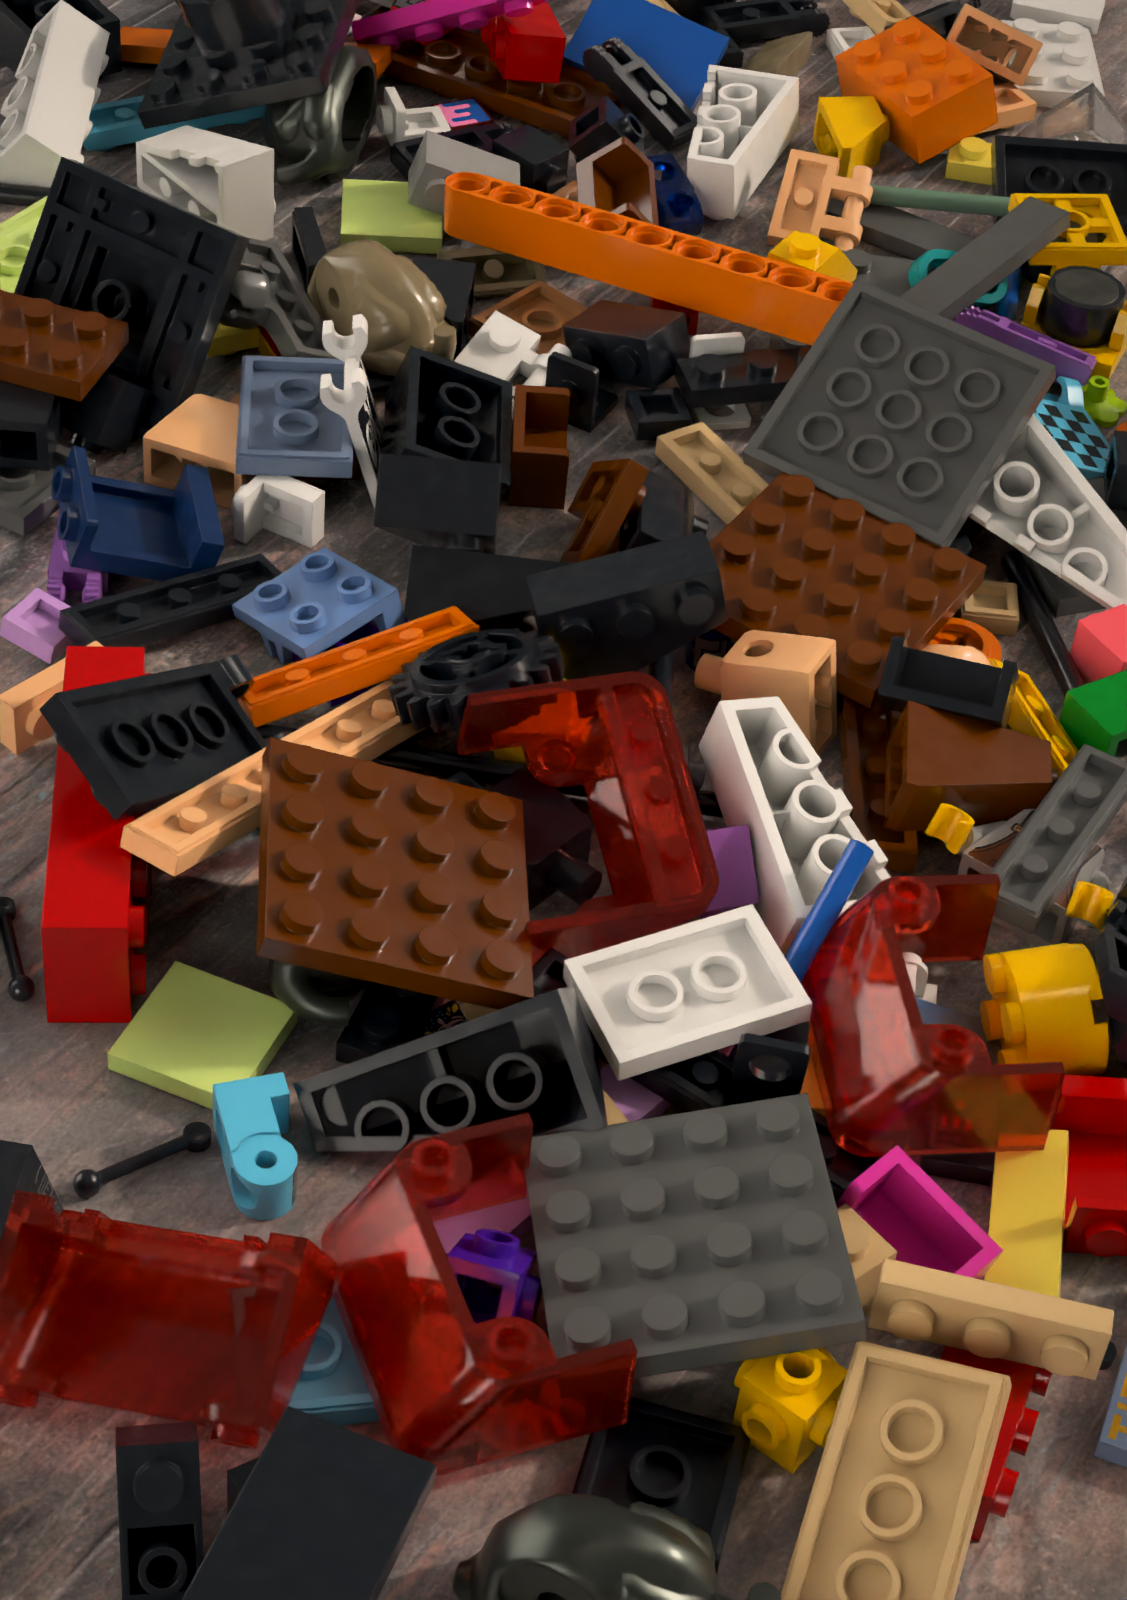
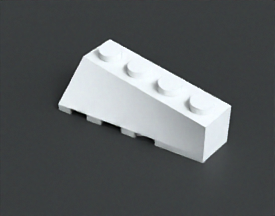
[0,0,110,188]

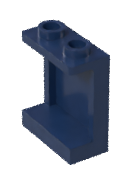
[51,446,225,581]

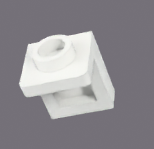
[376,86,451,146]
[231,475,325,548]

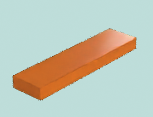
[237,606,480,728]

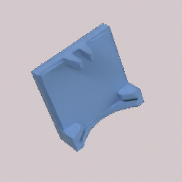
[232,547,406,664]

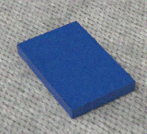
[562,0,729,112]

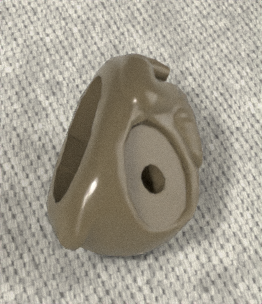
[307,239,457,376]

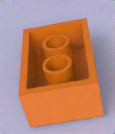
[835,16,998,164]

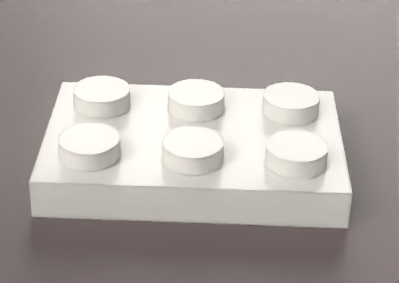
[1001,18,1105,112]
[563,904,812,1081]

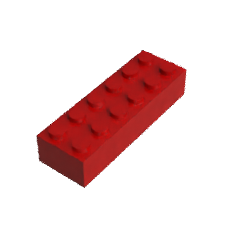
[41,646,154,1023]

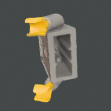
[924,803,1115,947]

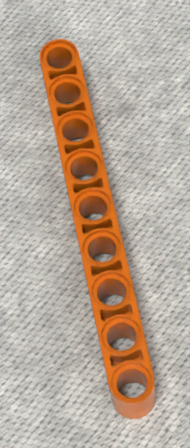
[444,172,853,346]

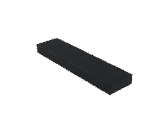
[58,553,282,647]

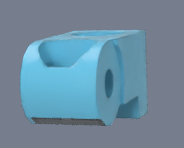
[213,1072,298,1220]

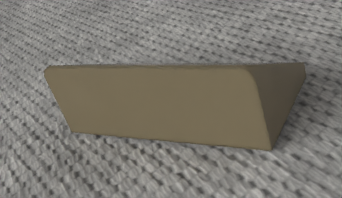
[741,31,813,77]
[436,247,547,299]

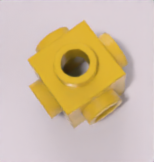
[732,1348,848,1474]

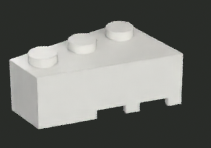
[136,125,276,241]

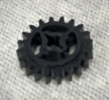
[389,628,565,733]

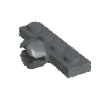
[220,238,337,359]

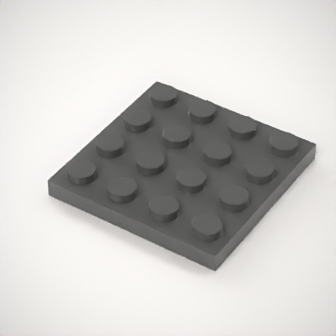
[742,279,1056,548]
[520,1093,867,1391]

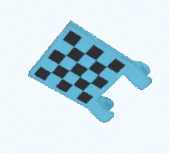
[1033,376,1110,479]

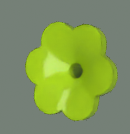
[1081,375,1127,427]

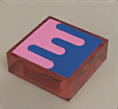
[431,97,494,130]

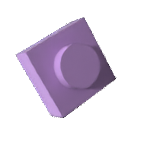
[0,587,73,664]

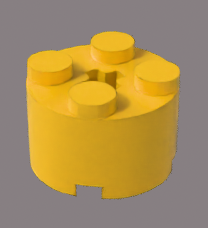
[980,943,1109,1090]

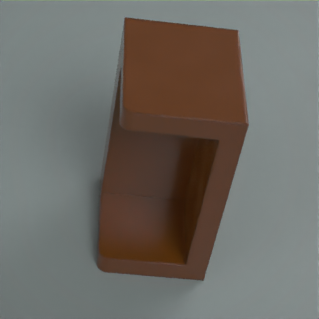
[576,137,659,226]
[508,384,570,510]

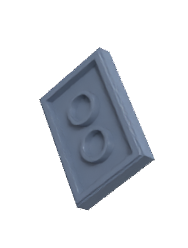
[236,355,353,478]

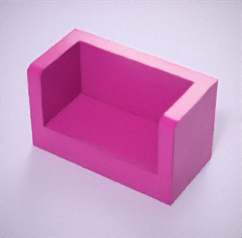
[836,1145,1003,1280]

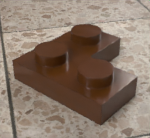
[559,458,650,564]

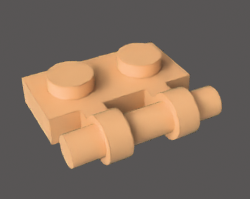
[767,149,873,251]

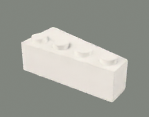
[687,64,799,220]
[698,696,918,956]

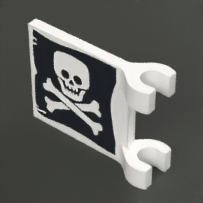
[320,314,383,508]

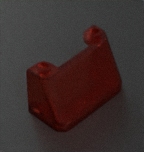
[0,1190,339,1450]

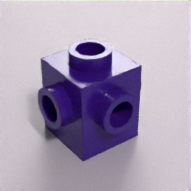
[429,1229,542,1348]

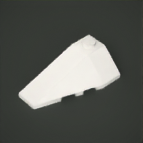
[969,414,1127,609]

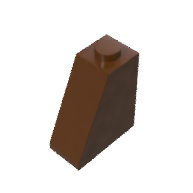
[884,700,1058,831]

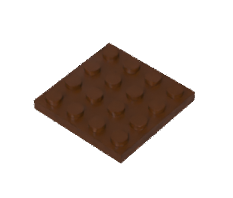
[709,472,987,708]
[256,737,534,1010]

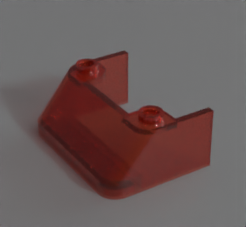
[457,671,719,966]
[801,874,1066,1157]
[321,1113,638,1476]

